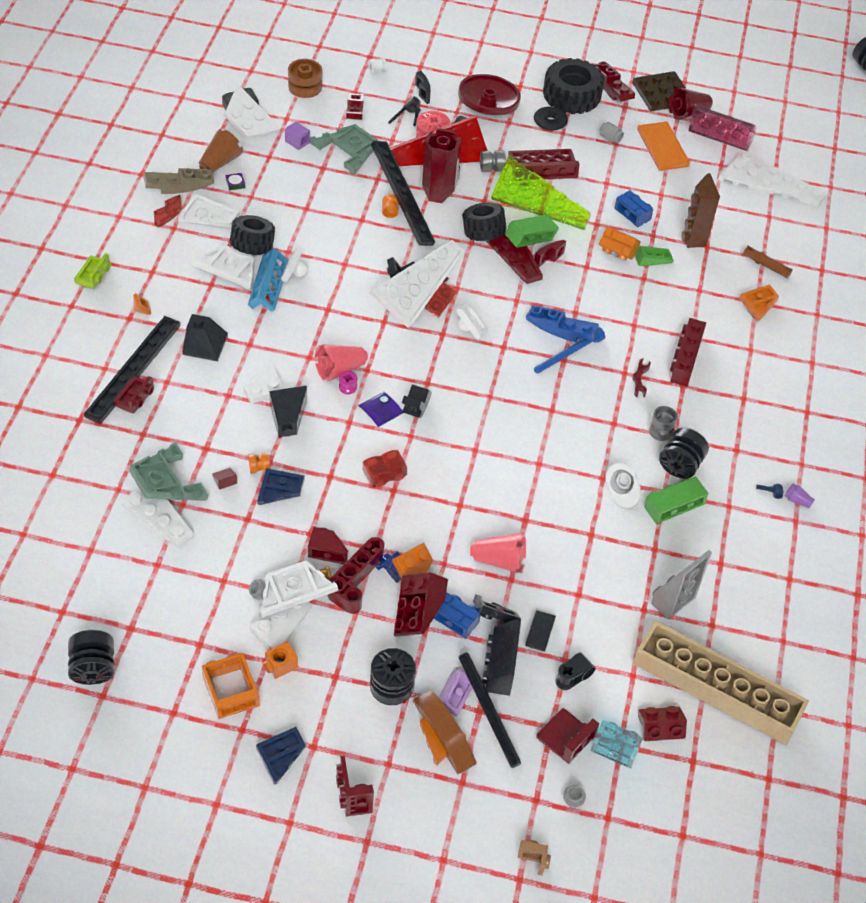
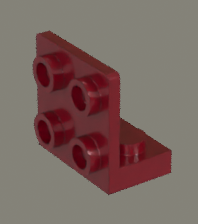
[536,708,600,764]
[336,755,374,817]

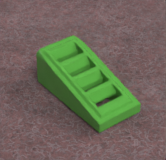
[635,246,674,266]

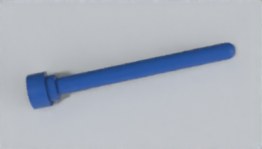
[534,327,606,374]

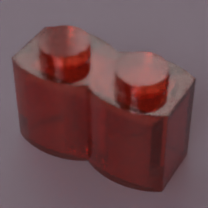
[362,450,407,487]

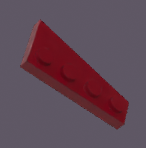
[486,233,543,284]

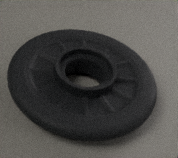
[534,106,568,130]

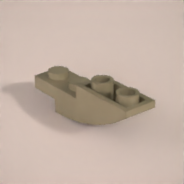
[143,168,214,194]

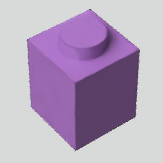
[285,121,310,150]

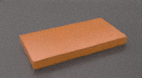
[637,121,690,171]

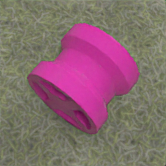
[339,371,358,395]

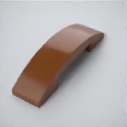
[413,690,477,775]

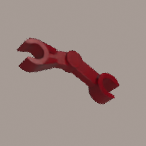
[632,358,651,398]

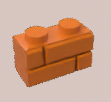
[599,226,641,261]

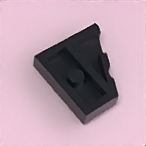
[473,594,521,624]

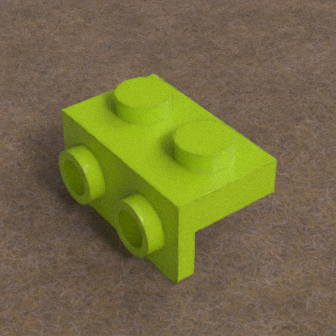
[74,253,111,289]

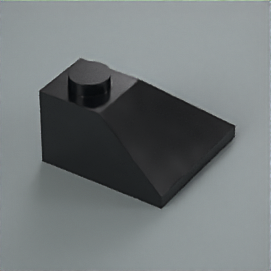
[182,314,228,362]

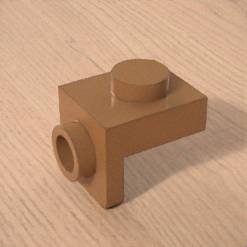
[517,840,551,876]

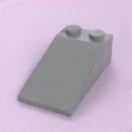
[651,550,712,620]

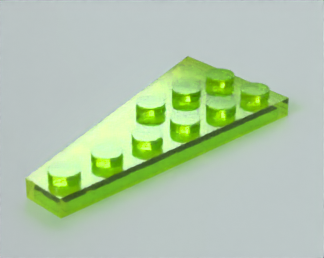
[491,155,591,230]

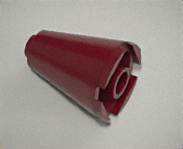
[668,87,713,120]

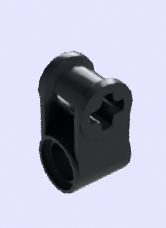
[555,652,596,690]

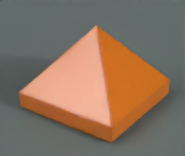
[133,293,151,315]

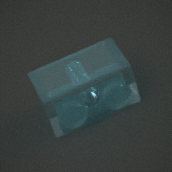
[590,720,643,768]

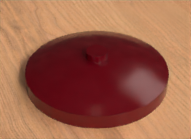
[458,74,521,115]

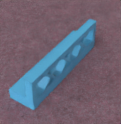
[248,248,289,312]

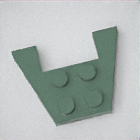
[310,124,378,174]
[129,443,209,501]

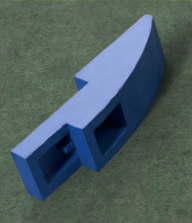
[526,305,599,342]

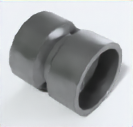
[480,150,506,172]
[649,406,678,441]

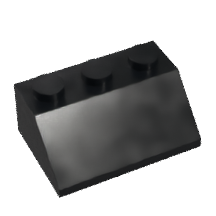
[482,619,521,696]

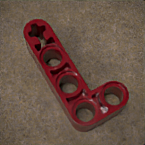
[328,537,385,614]

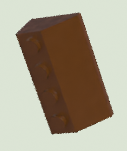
[681,173,720,248]

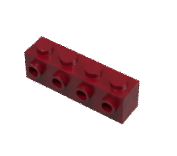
[669,318,707,387]

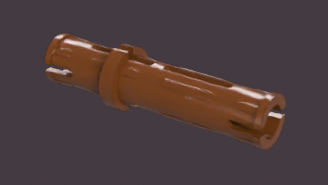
[743,245,793,279]

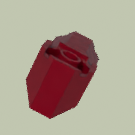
[422,128,461,204]

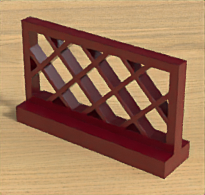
[508,149,580,181]

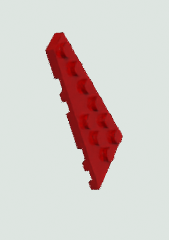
[390,115,488,166]

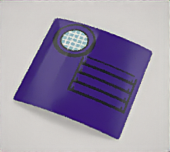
[358,392,403,427]

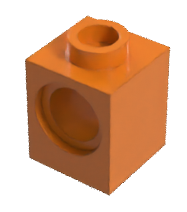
[263,641,298,679]

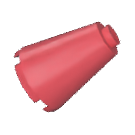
[315,344,368,381]
[470,533,526,573]

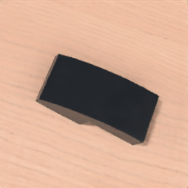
[415,71,431,104]
[525,610,556,652]

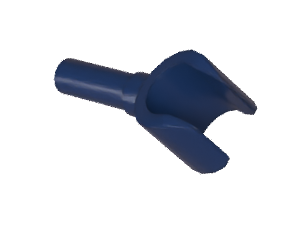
[756,484,784,499]

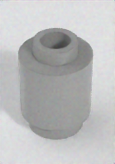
[599,122,624,144]

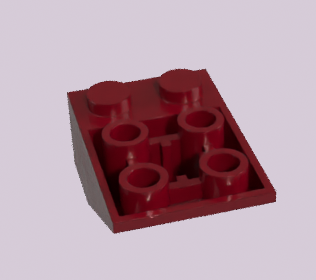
[393,572,448,637]

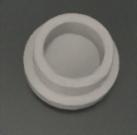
[249,579,266,600]
[563,785,586,807]

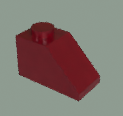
[308,527,348,565]

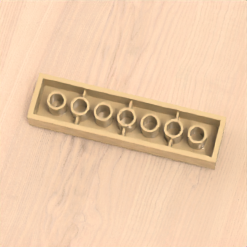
[633,621,809,745]

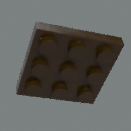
[632,71,686,112]

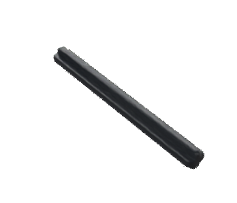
[459,652,521,768]

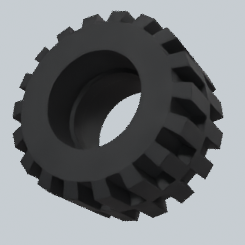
[462,202,507,241]
[230,215,275,255]

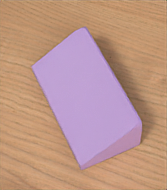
[439,669,472,716]

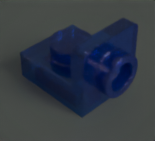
[376,551,402,583]

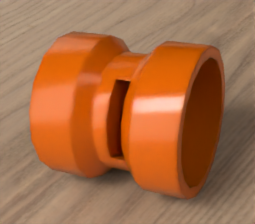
[382,194,399,218]
[248,453,270,474]

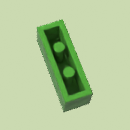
[505,215,559,248]
[644,476,709,524]

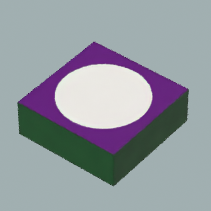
[225,173,245,191]

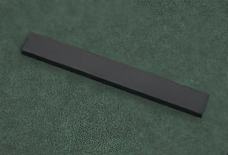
[371,141,435,246]
[84,315,180,425]

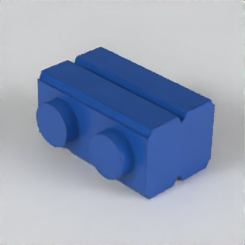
[614,190,654,227]
[434,592,481,639]

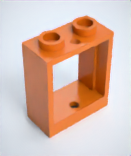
[201,652,260,719]

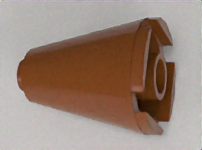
[199,128,243,172]

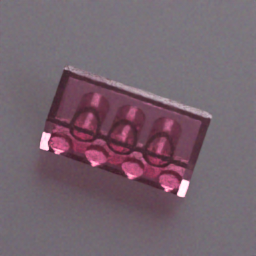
[688,105,757,152]

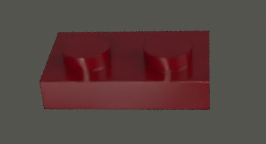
[113,376,154,414]
[638,706,687,741]

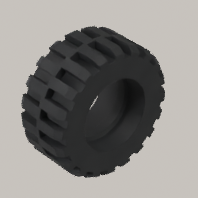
[543,58,604,114]

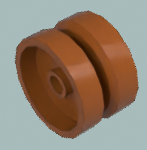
[288,59,323,98]

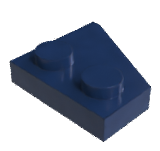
[257,468,305,505]
[256,726,306,785]

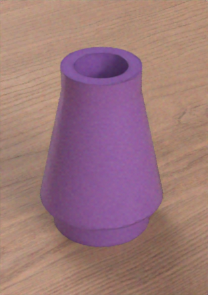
[784,483,815,509]

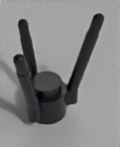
[388,96,421,126]

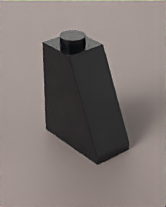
[269,386,307,438]

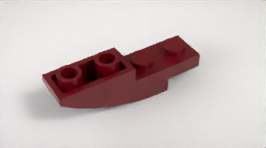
[594,61,635,102]

